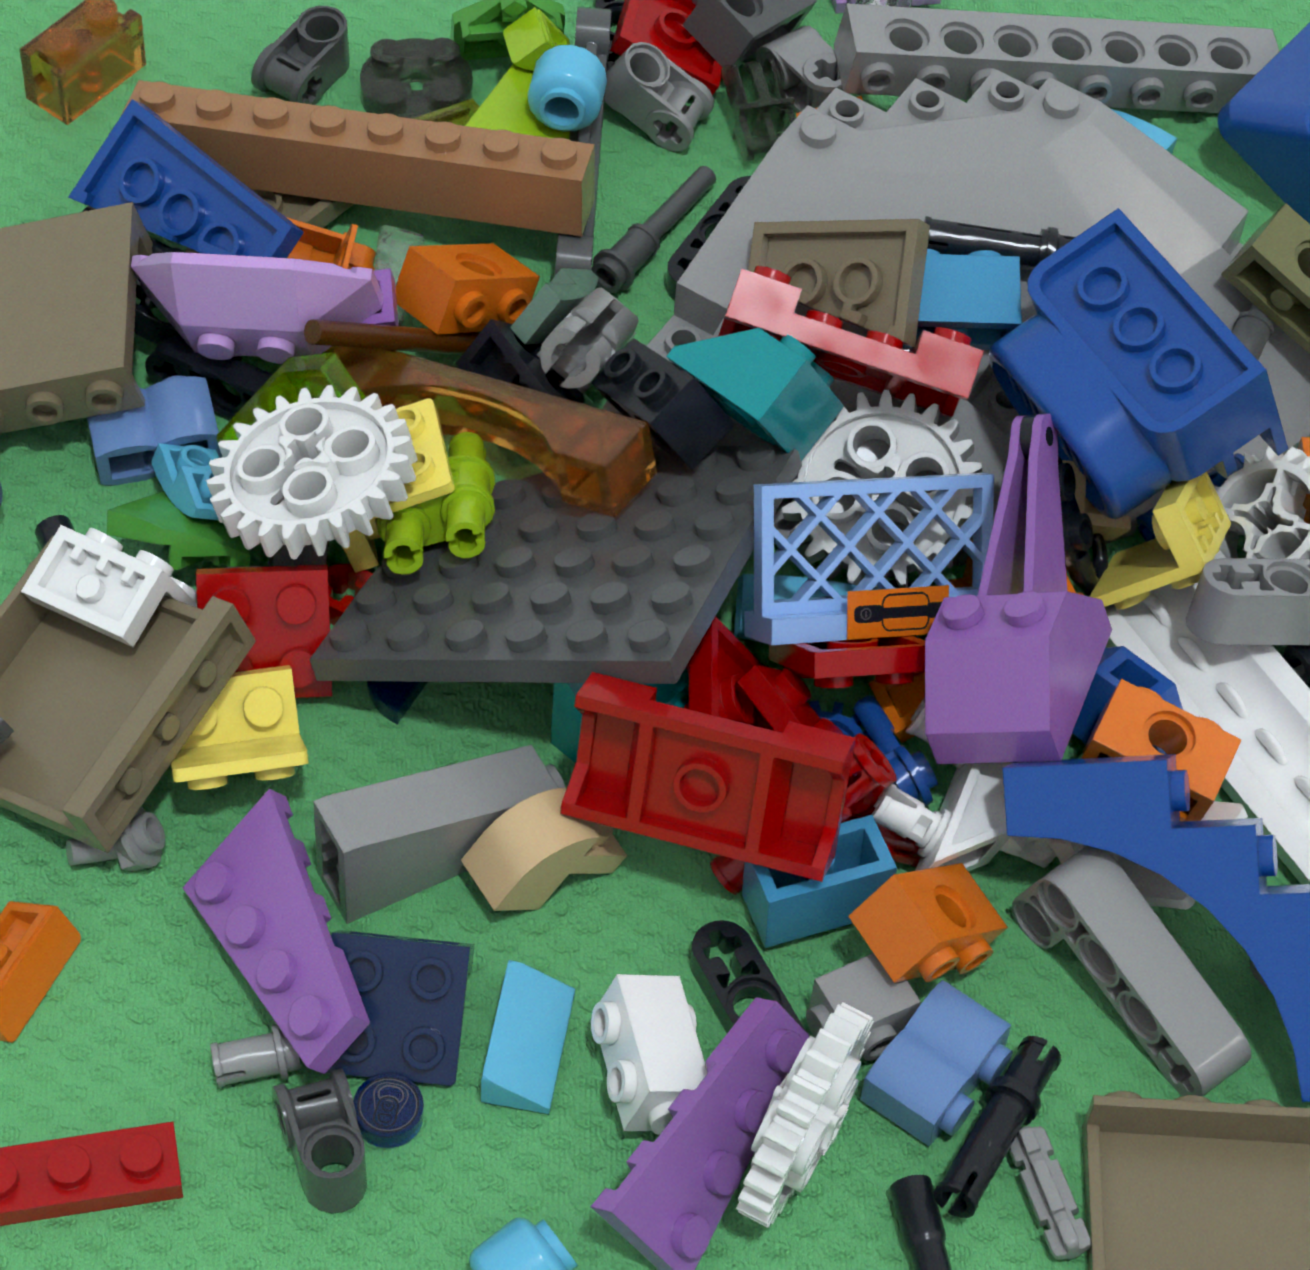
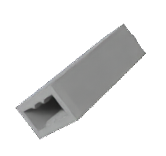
[313,745,566,924]

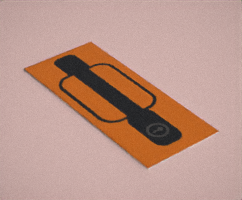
[847,585,949,640]

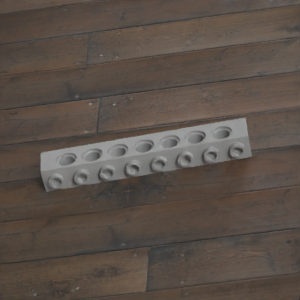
[834,3,1279,113]

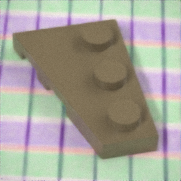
[748,219,930,348]

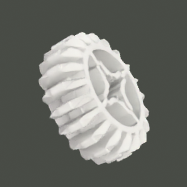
[1213,446,1310,559]

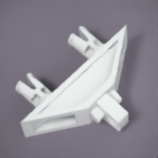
[871,698,1057,872]

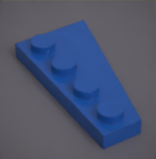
[68,99,304,258]

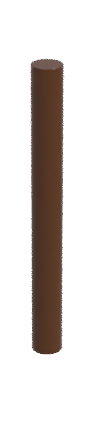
[304,319,480,355]

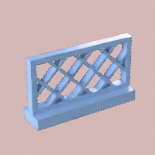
[745,473,994,645]

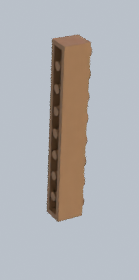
[121,80,595,237]

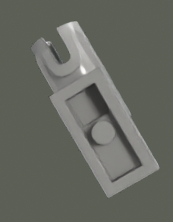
[537,287,639,394]

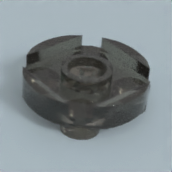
[360,37,473,122]

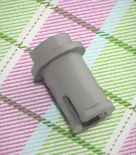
[210,1024,301,1088]

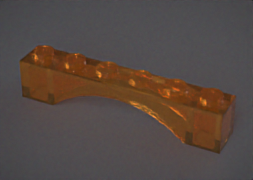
[303,346,657,517]

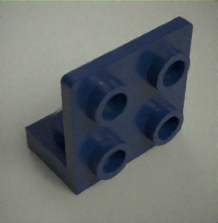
[326,930,475,1086]

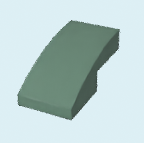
[510,268,598,345]

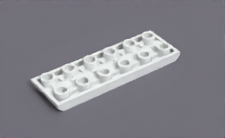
[1105,582,1310,885]

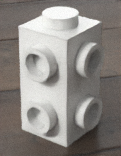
[591,974,708,1135]

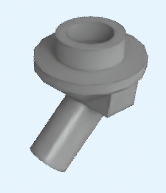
[66,807,165,872]

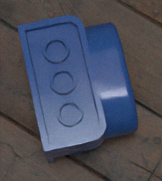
[988,208,1288,519]

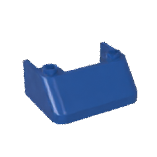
[1218,22,1310,224]

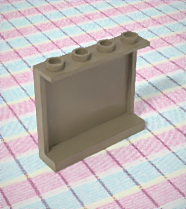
[0,202,153,434]
[0,535,256,853]
[1082,1091,1310,1270]

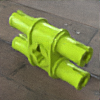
[377,432,495,575]

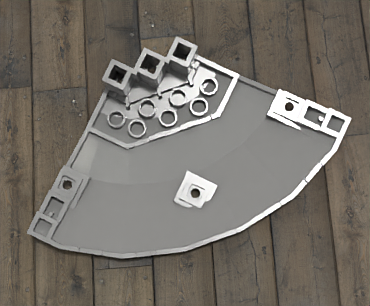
[571,69,1310,566]

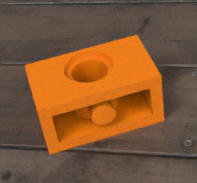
[396,243,540,335]
[1079,679,1242,822]
[848,863,1008,983]

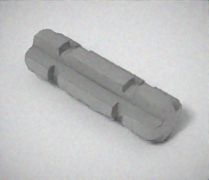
[1009,1125,1091,1260]

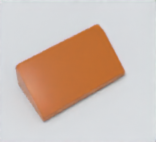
[0,901,81,1043]

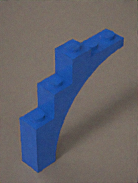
[1002,754,1310,1102]

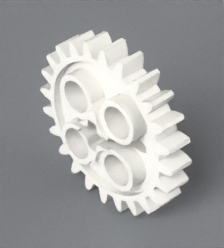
[206,385,418,559]
[782,390,983,590]
[736,1002,874,1228]

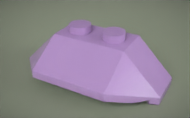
[131,252,384,364]

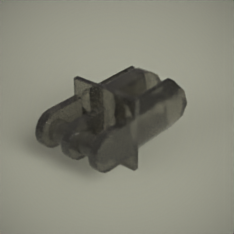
[721,58,796,161]

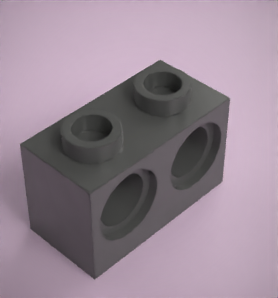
[683,0,817,73]

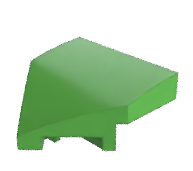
[450,0,565,61]
[107,491,250,570]

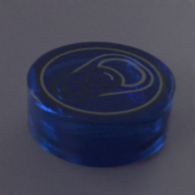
[353,1073,424,1148]

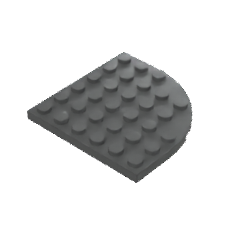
[309,441,802,684]

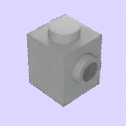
[806,953,921,1061]

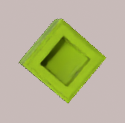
[503,7,570,71]

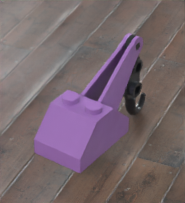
[925,414,1112,764]

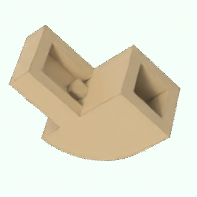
[461,788,627,911]

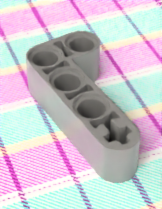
[1186,558,1310,645]
[1012,846,1251,1096]

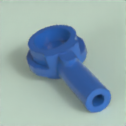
[853,695,938,807]

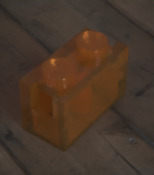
[19,0,146,125]

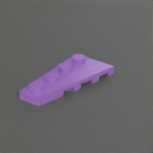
[182,789,370,1074]
[591,997,810,1270]

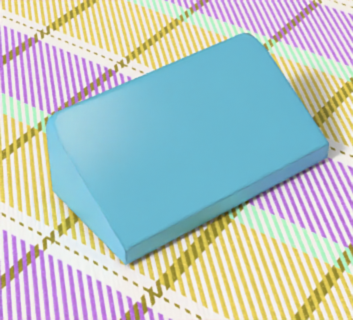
[481,960,575,1114]

